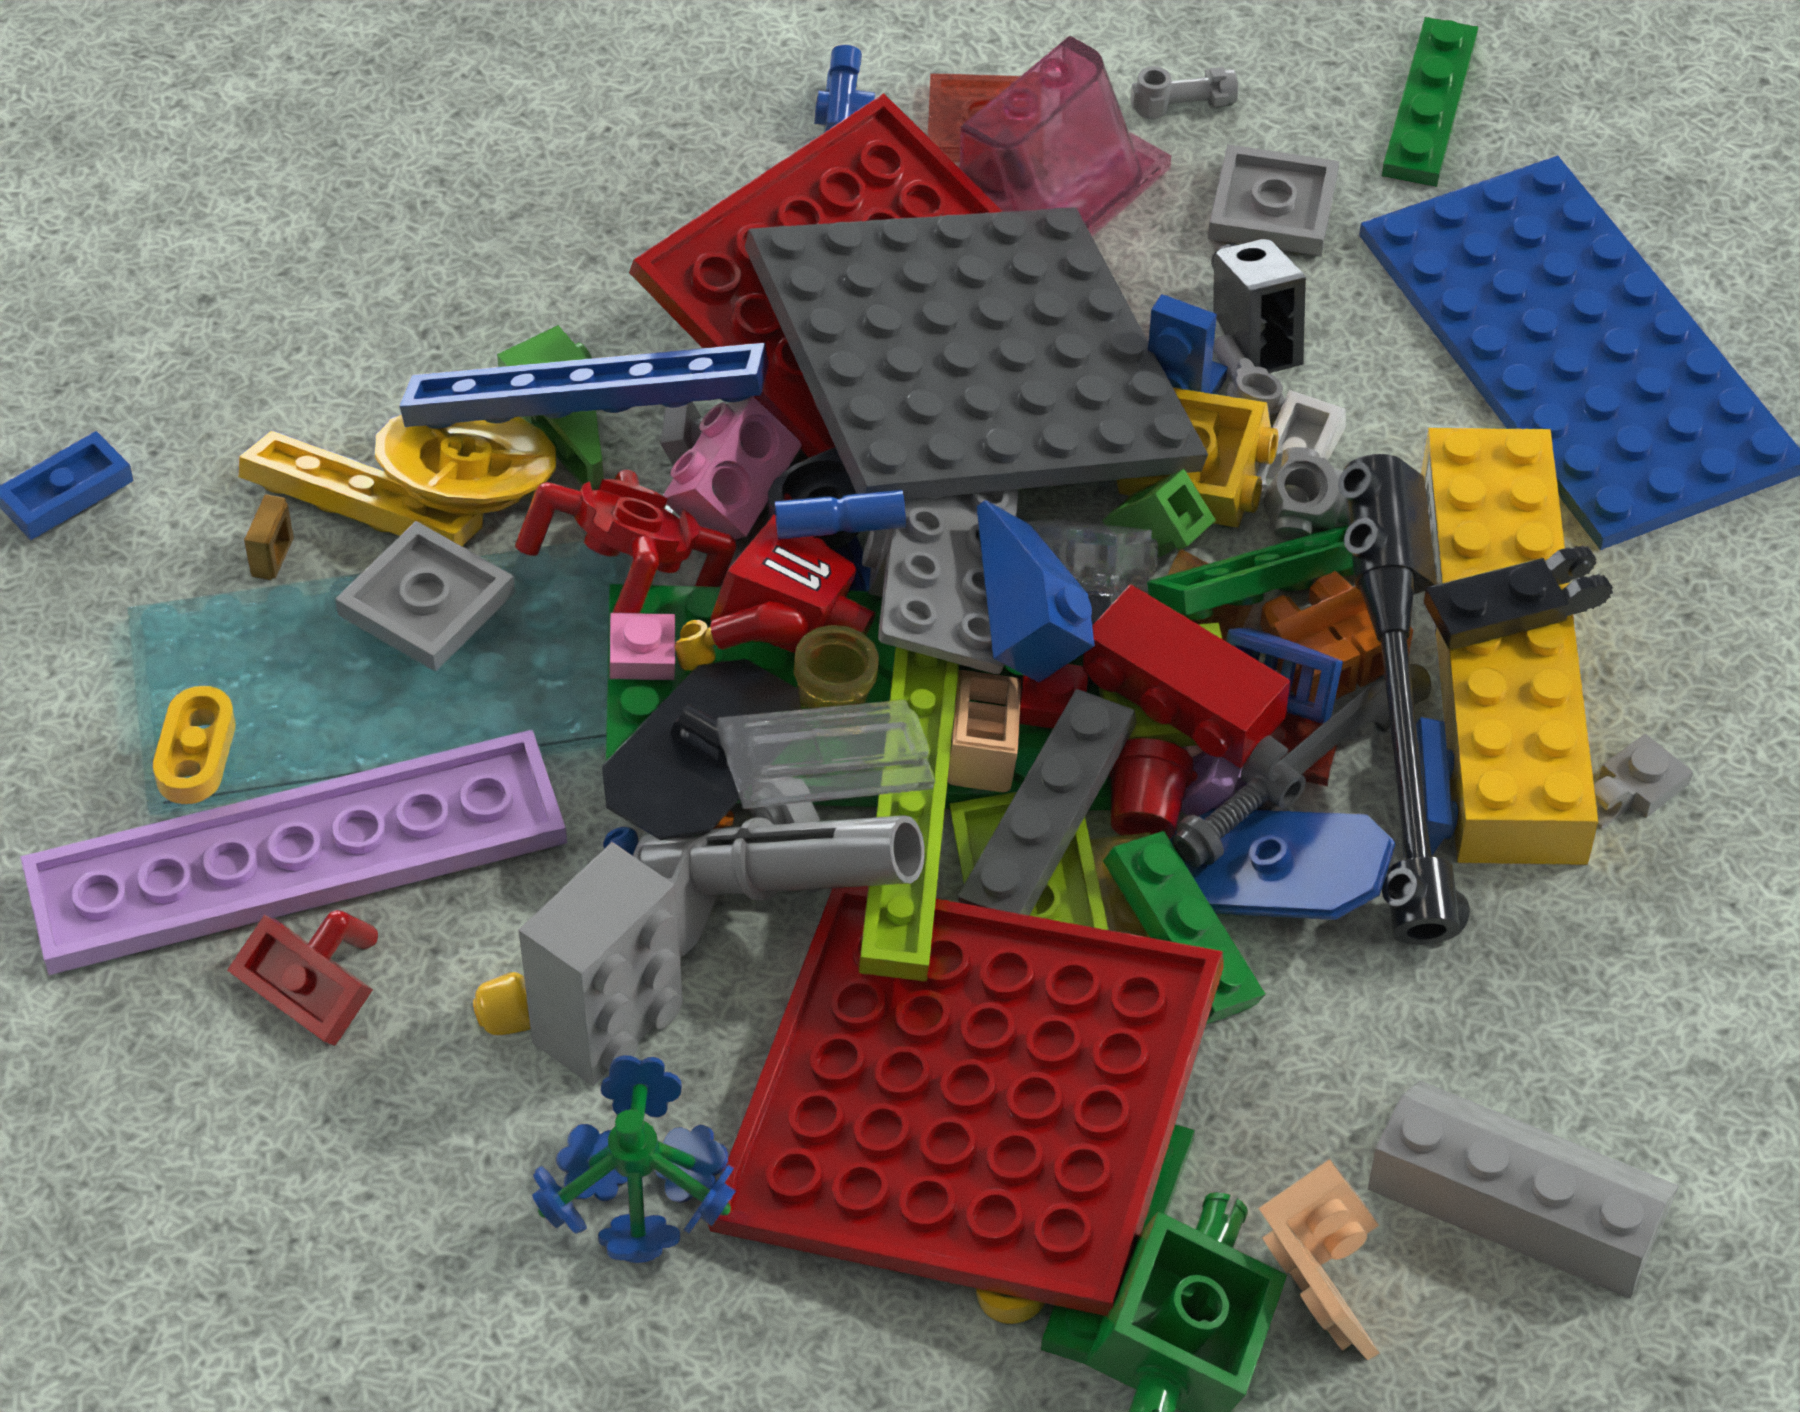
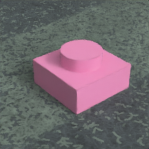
[610,613,675,680]

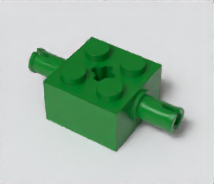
[1085,1192,1287,1412]

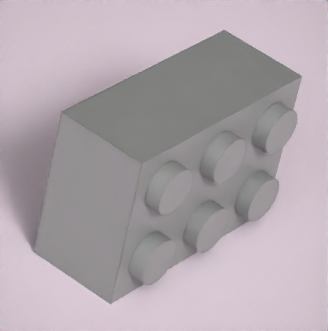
[518,842,683,1086]

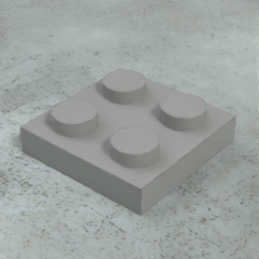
[1208,144,1340,256]
[335,521,516,672]

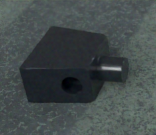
[1211,239,1306,373]

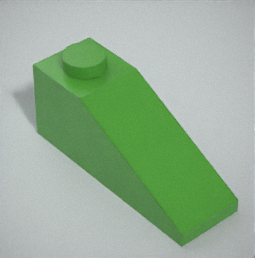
[497,325,604,490]

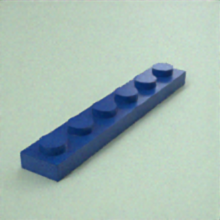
[399,343,769,429]

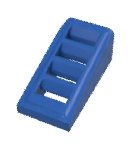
[1226,628,1343,724]

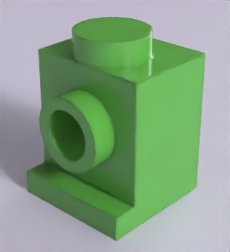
[1102,468,1216,561]

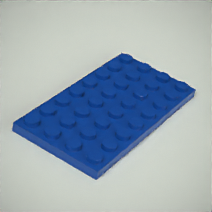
[1359,155,1800,550]

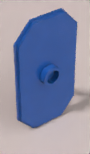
[1169,808,1396,920]

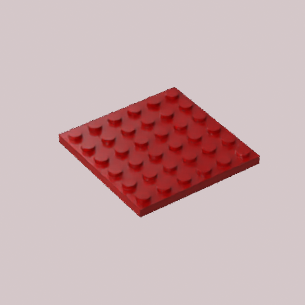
[629,93,1003,458]
[707,886,1224,1316]

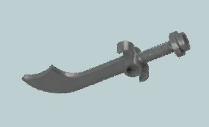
[1172,664,1432,867]

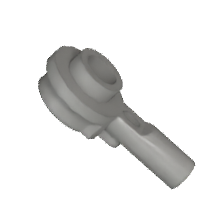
[1213,334,1285,421]

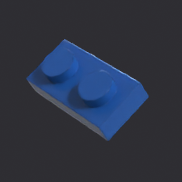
[0,431,134,540]
[1402,717,1458,858]

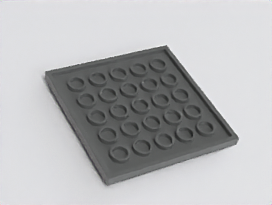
[744,207,1208,500]

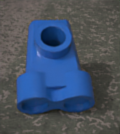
[814,45,875,132]

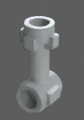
[1130,66,1238,119]

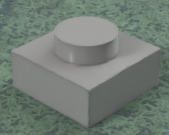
[660,402,704,465]

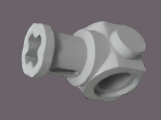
[1264,447,1348,540]

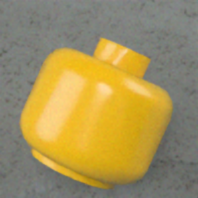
[473,972,531,1035]

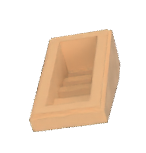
[947,670,1022,792]

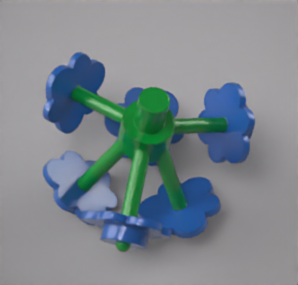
[532,1055,736,1263]

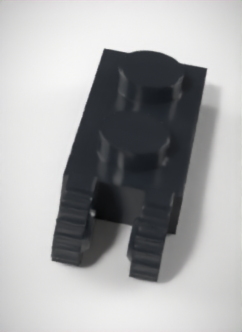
[1423,545,1613,650]

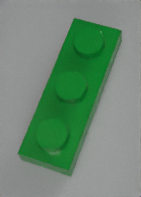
[1103,831,1266,1025]

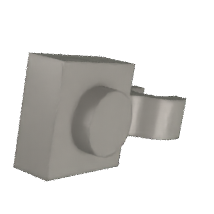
[1594,734,1693,830]

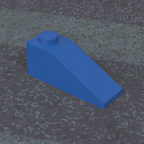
[976,500,1095,682]

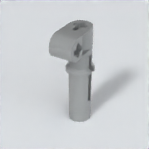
[633,815,924,957]

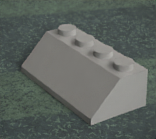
[1368,1081,1679,1299]

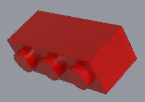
[1083,584,1290,768]

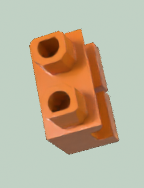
[1260,571,1413,703]

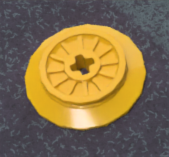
[375,415,556,514]

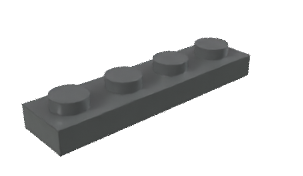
[957,689,1137,915]

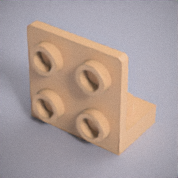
[1259,1159,1380,1360]

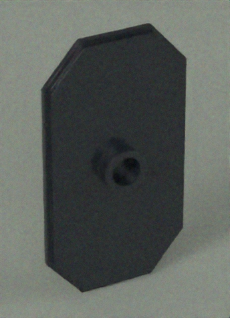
[602,658,804,840]

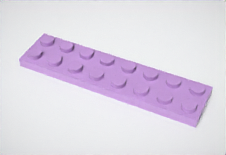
[20,730,567,975]

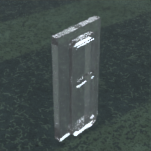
[716,700,935,809]

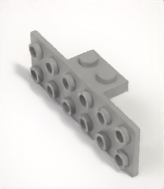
[862,489,1018,674]

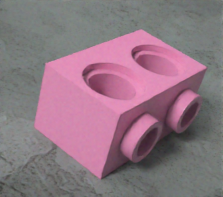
[663,396,802,539]

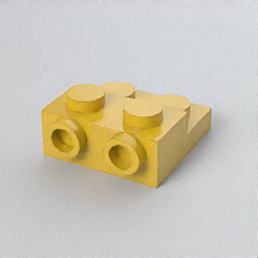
[1116,388,1278,528]

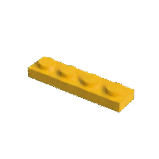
[238,431,483,546]

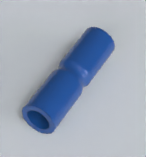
[774,490,906,540]

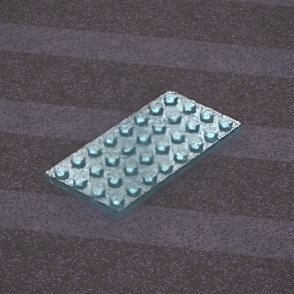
[128,541,629,816]

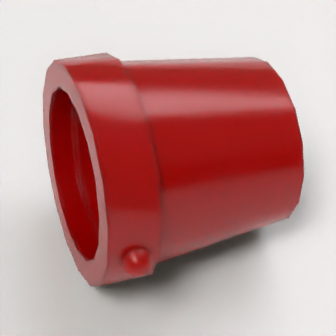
[1110,738,1198,839]

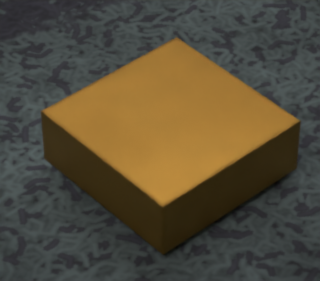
[244,494,294,580]

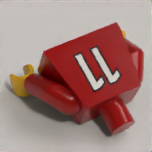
[674,514,876,671]

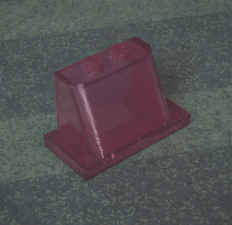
[960,36,1172,237]

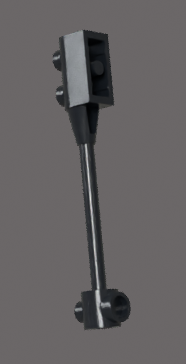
[1338,454,1470,945]

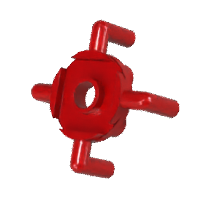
[515,469,737,614]

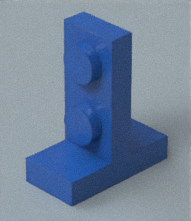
[1148,294,1228,394]

